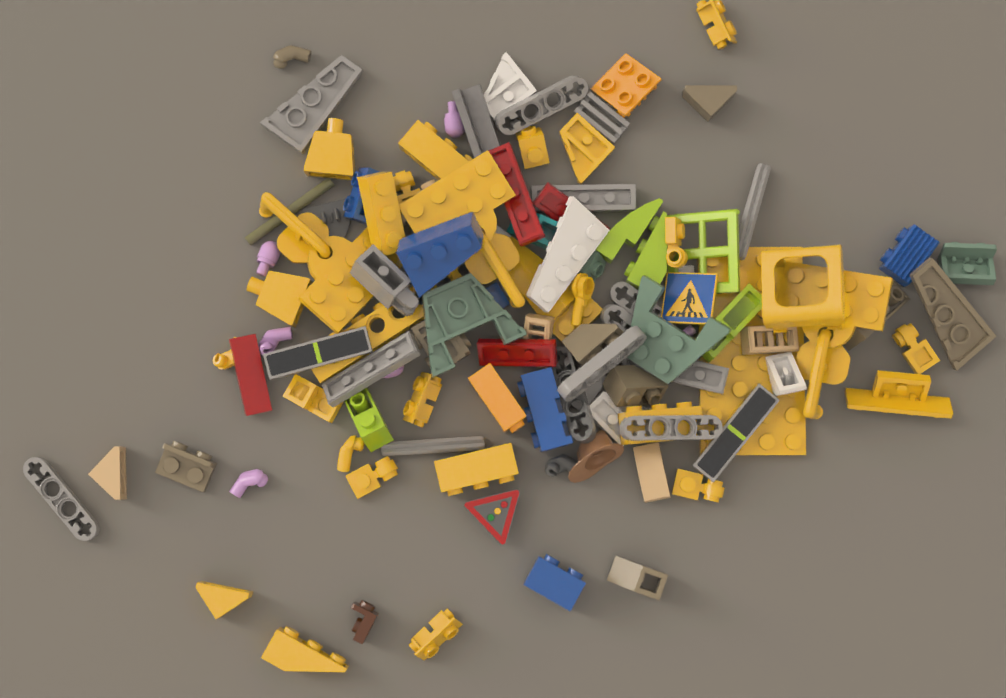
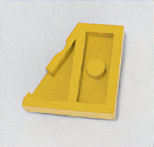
[559,113,615,185]

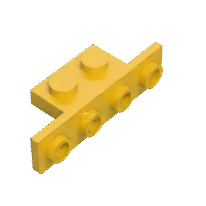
[845,370,953,419]

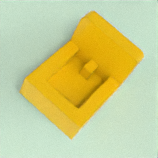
[515,126,550,169]

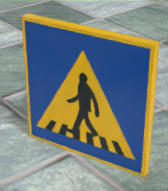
[661,272,718,325]

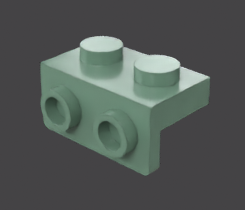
[938,242,997,285]

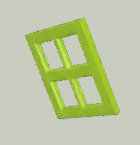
[667,209,740,294]

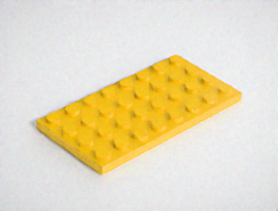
[697,247,806,455]

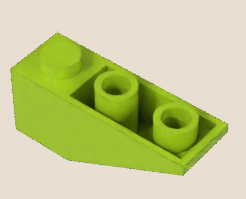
[624,211,667,290]
[344,387,394,452]

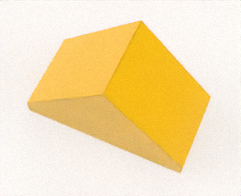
[196,581,253,619]

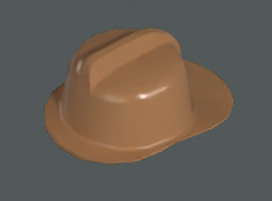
[568,430,624,483]

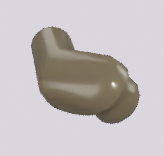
[273,45,311,69]

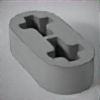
[600,304,633,332]

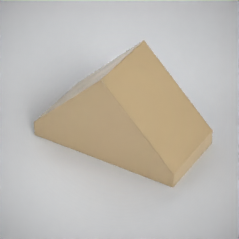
[88,446,127,500]

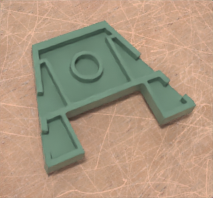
[422,273,527,378]
[627,275,732,384]

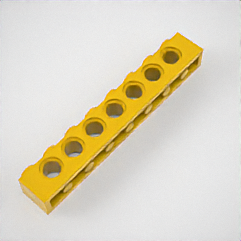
[311,262,465,384]

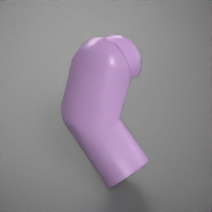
[258,327,293,356]
[229,469,268,498]

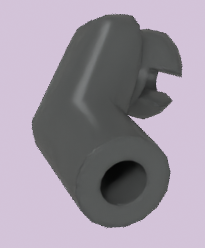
[545,454,578,477]

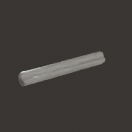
[739,163,771,260]
[381,436,485,456]

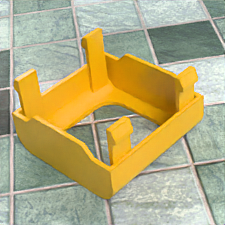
[761,245,845,333]

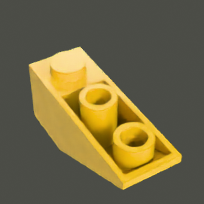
[261,626,349,672]

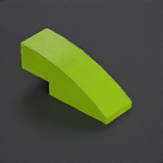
[595,198,663,264]
[696,283,762,363]

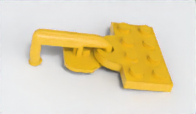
[399,150,525,308]
[259,192,403,334]
[778,261,893,419]

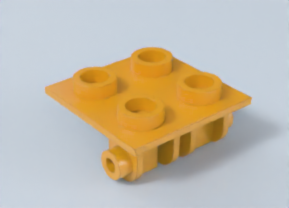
[591,53,662,118]

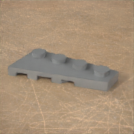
[260,55,363,154]

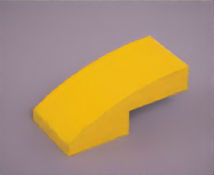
[283,374,344,423]

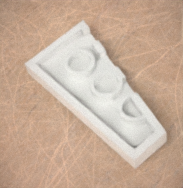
[526,196,610,313]

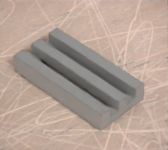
[574,92,630,145]

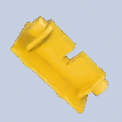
[696,0,737,50]
[403,372,442,428]
[409,608,463,661]

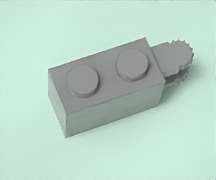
[350,244,419,316]

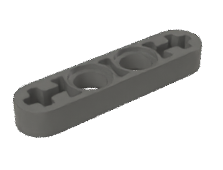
[551,346,597,444]

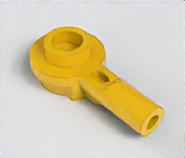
[571,273,594,326]

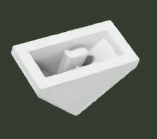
[765,352,806,396]

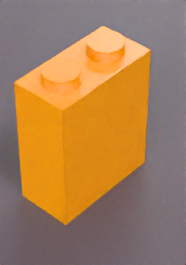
[468,363,527,434]

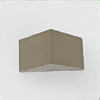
[682,85,737,122]

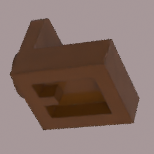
[351,600,379,644]

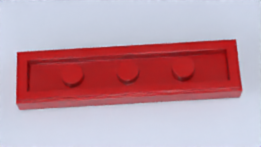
[489,142,545,247]

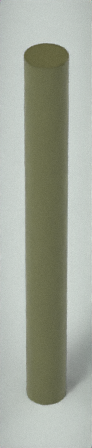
[245,177,335,245]

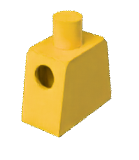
[303,118,355,180]
[246,271,313,328]

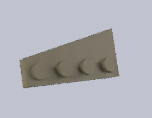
[909,257,996,371]

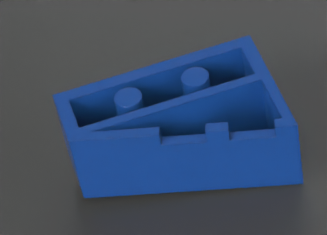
[396,212,484,297]
[517,367,573,452]

